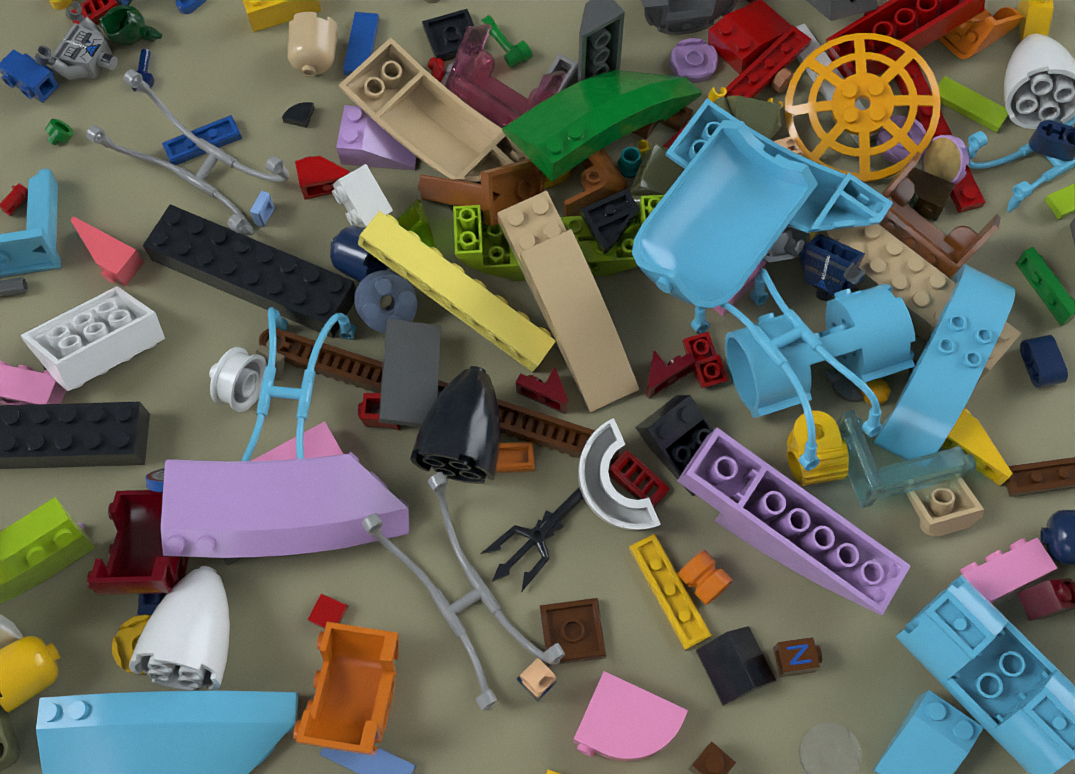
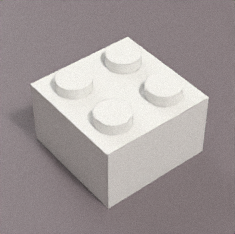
[332,164,393,228]

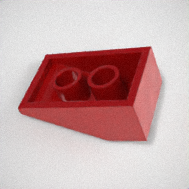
[708,0,792,74]

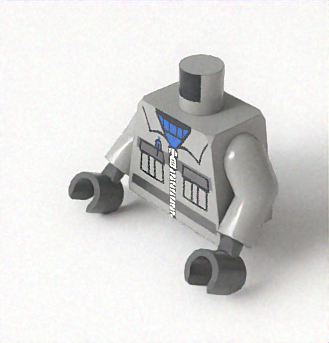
[35,1,118,80]

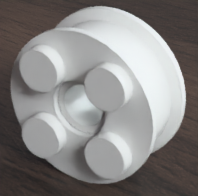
[209,347,267,412]

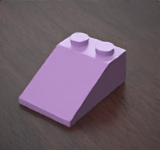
[336,105,417,170]

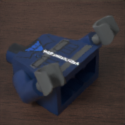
[784,233,866,301]

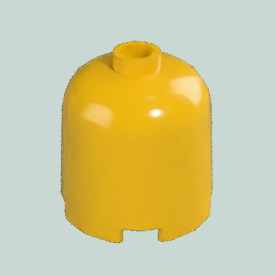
[0,636,61,713]

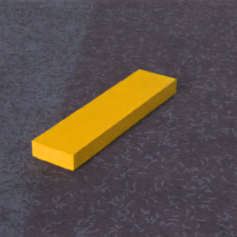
[629,533,712,651]

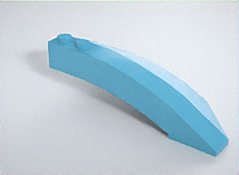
[665,99,893,233]

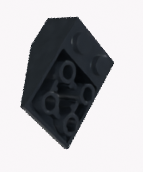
[635,395,714,496]

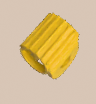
[787,411,849,486]

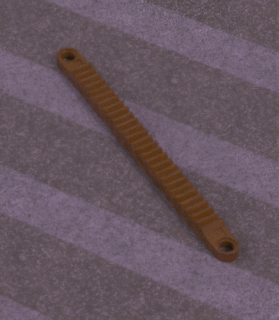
[259,328,619,465]

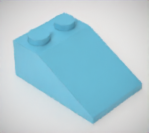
[873,690,983,774]

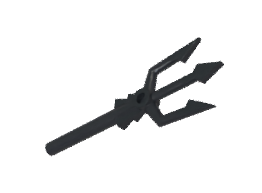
[480,470,609,593]

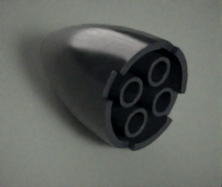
[410,366,500,484]

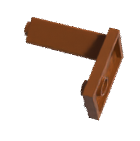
[418,159,544,226]

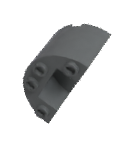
[641,0,739,35]

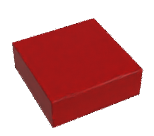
[307,594,348,629]

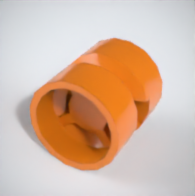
[677,550,733,606]

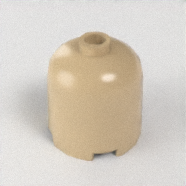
[287,12,338,77]

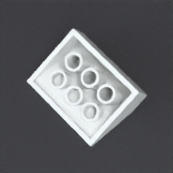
[21,286,165,391]

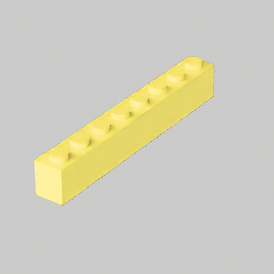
[358,211,556,372]

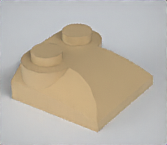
[903,469,984,536]

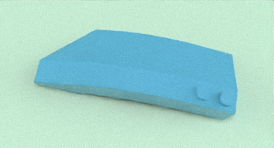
[36,691,299,774]

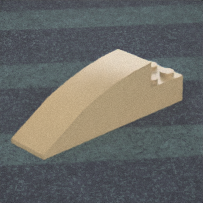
[498,191,639,413]

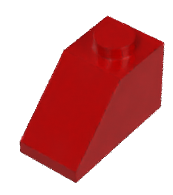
[295,155,350,200]

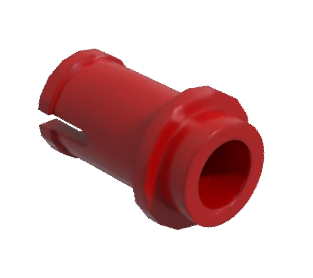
[0,183,28,216]

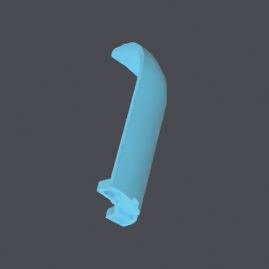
[632,120,818,308]

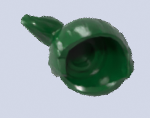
[100,5,162,45]

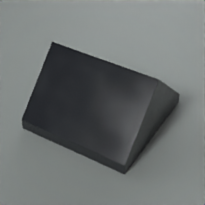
[696,626,777,706]

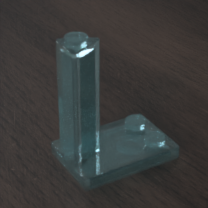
[837,409,976,508]

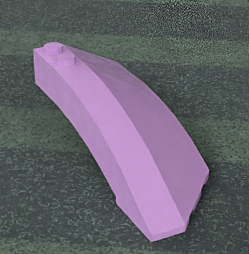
[161,451,409,558]

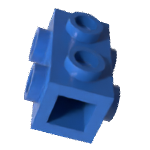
[0,49,59,103]

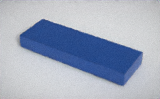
[343,12,379,76]
[162,115,242,165]

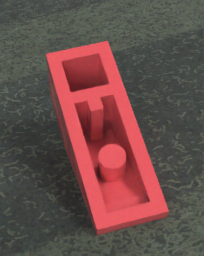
[70,216,144,286]

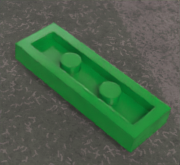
[1015,247,1075,326]

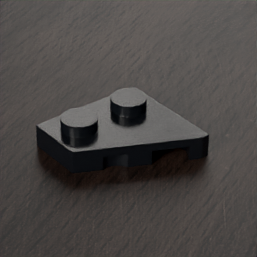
[580,189,640,254]

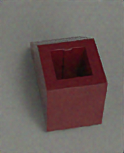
[1017,578,1075,621]

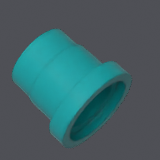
[617,147,641,178]

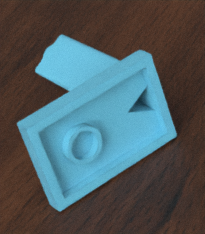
[0,169,62,278]

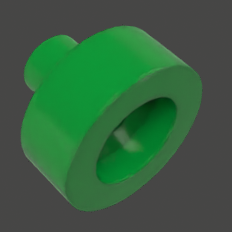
[45,119,74,145]

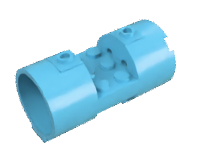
[725,284,915,418]
[895,574,1075,774]

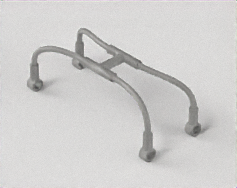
[86,69,290,235]
[362,472,565,711]

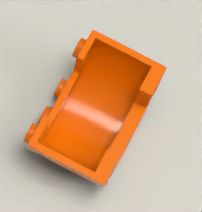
[293,622,399,756]

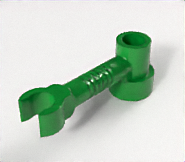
[481,15,533,68]

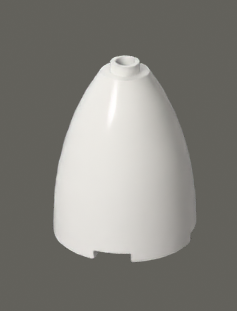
[1004,34,1075,129]
[129,566,230,691]

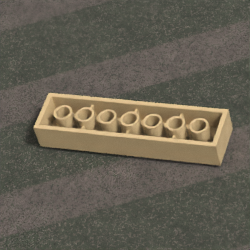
[814,224,1021,382]

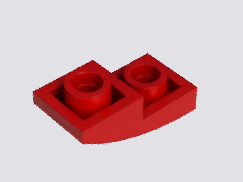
[682,331,728,389]

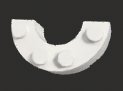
[578,418,661,530]

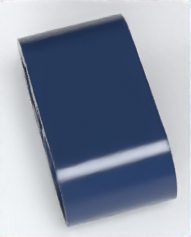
[1029,120,1075,161]
[1020,335,1068,388]

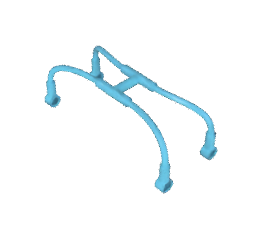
[967,116,1075,213]
[691,268,883,471]
[241,307,356,461]

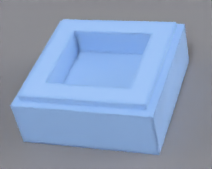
[250,191,275,227]

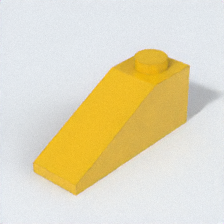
[941,408,1012,486]

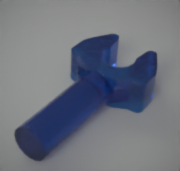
[131,49,155,91]

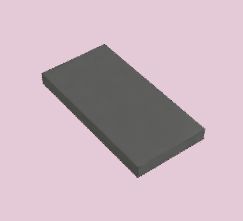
[379,318,441,427]

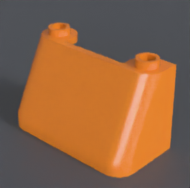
[938,7,1023,59]

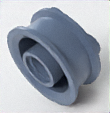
[354,270,418,333]

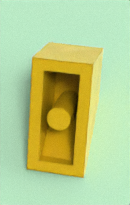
[1017,0,1054,42]

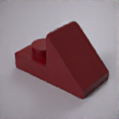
[646,350,696,399]
[516,367,568,414]

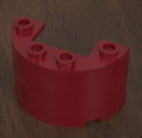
[87,490,189,595]

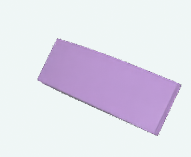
[677,428,910,615]

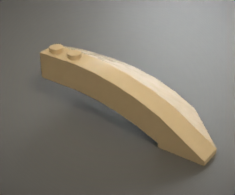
[338,37,529,182]

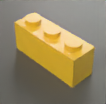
[242,0,321,32]

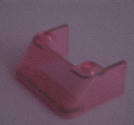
[445,24,566,128]

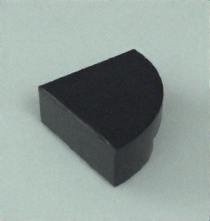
[282,102,315,128]

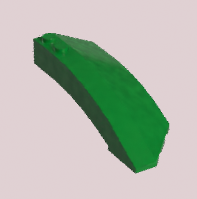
[502,70,702,182]

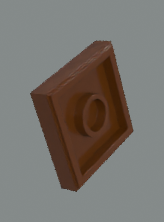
[540,598,606,666]

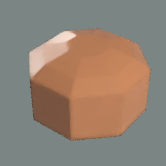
[771,68,794,93]

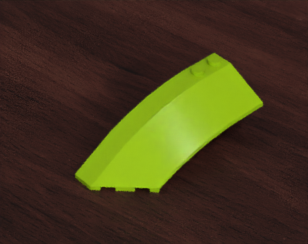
[0,497,96,605]

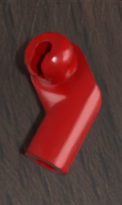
[428,57,445,82]

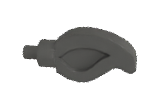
[825,369,863,402]

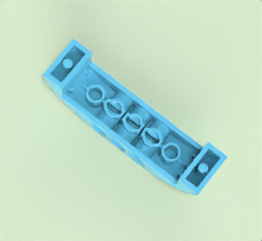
[873,264,1015,469]

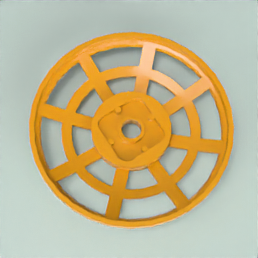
[784,33,941,183]

